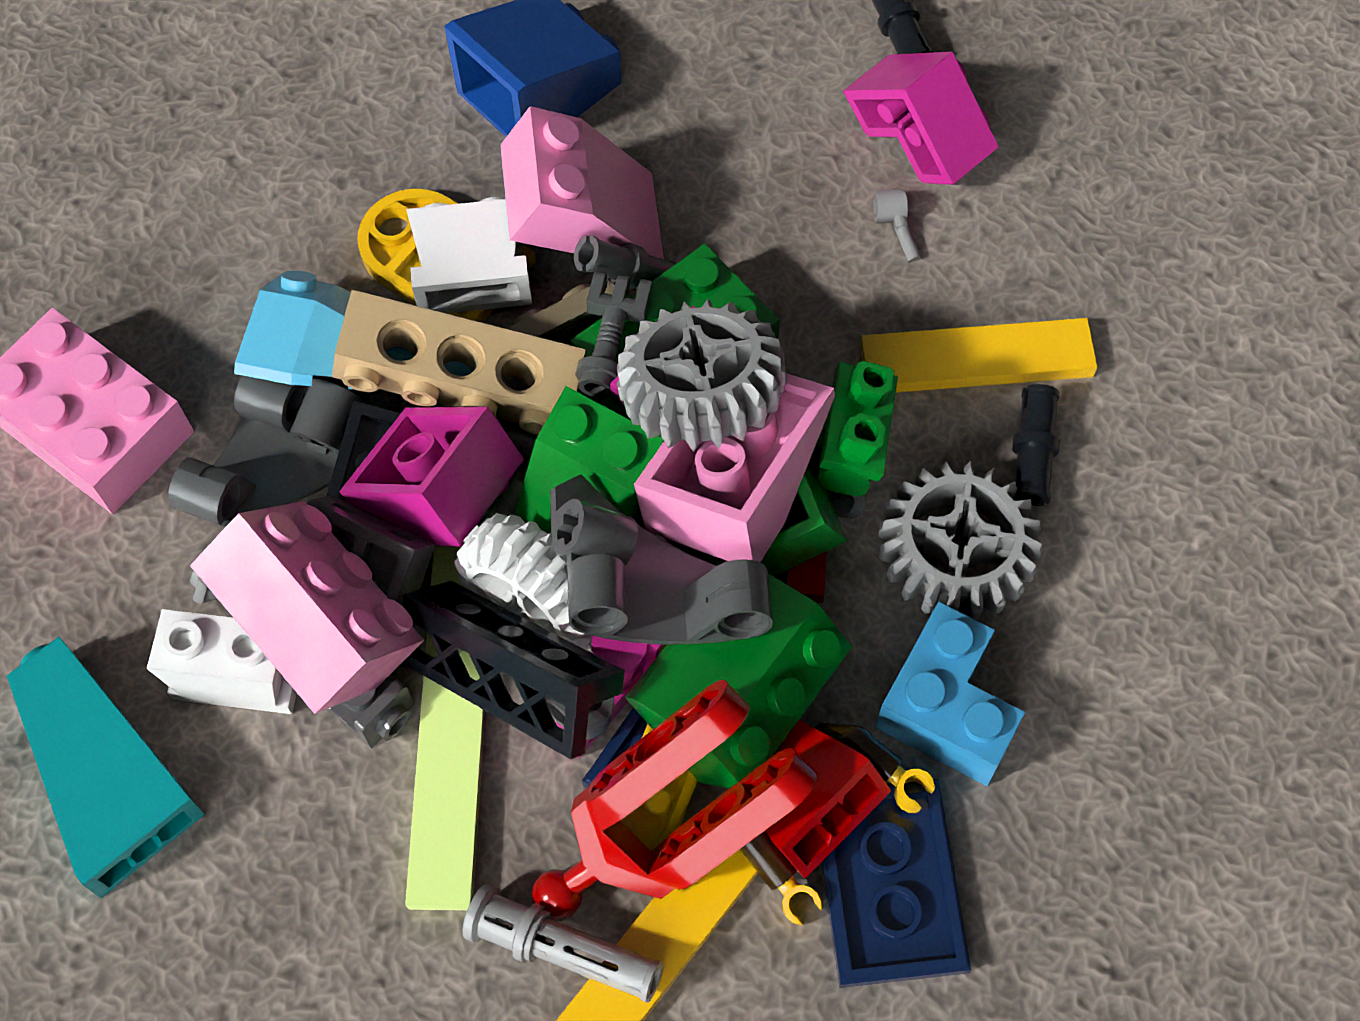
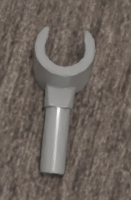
[873,189,921,263]

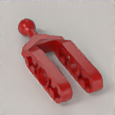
[531,680,817,921]

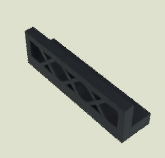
[402,581,625,760]

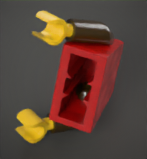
[741,720,935,925]

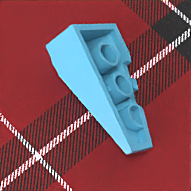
[234,271,472,390]

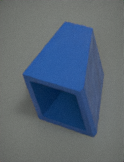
[444,0,622,137]

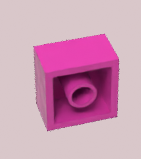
[339,407,524,547]

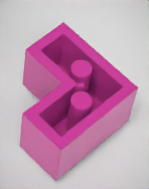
[843,52,999,185]

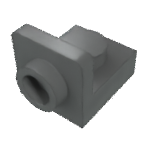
[327,677,414,749]

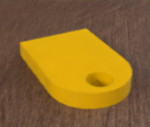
[357,189,536,323]

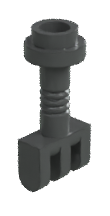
[575,271,653,398]

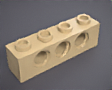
[332,290,586,435]

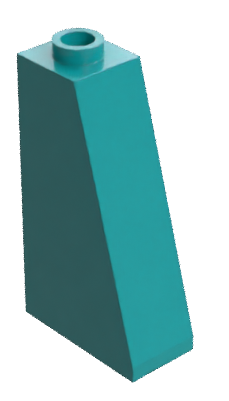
[7,636,205,898]

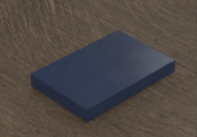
[821,779,971,988]

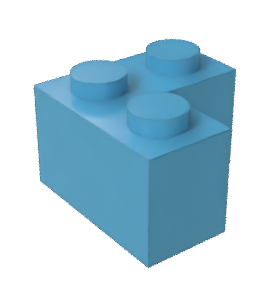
[875,601,1025,786]

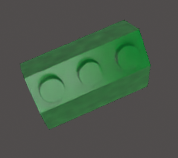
[625,573,852,788]

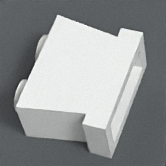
[406,197,532,314]
[146,609,297,714]

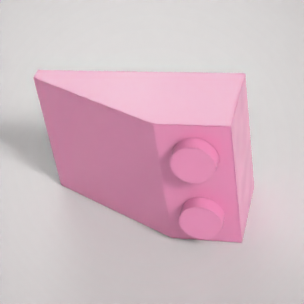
[500,106,664,259]
[634,373,835,562]

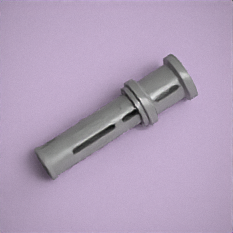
[462,884,664,1003]

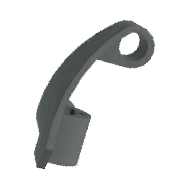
[168,375,384,526]
[550,474,773,644]

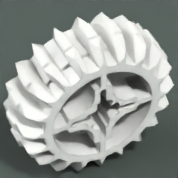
[454,513,592,650]

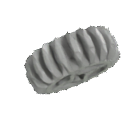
[617,299,786,452]
[878,461,1043,620]

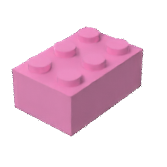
[0,308,194,515]
[190,501,424,714]

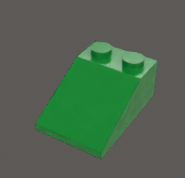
[514,386,664,534]

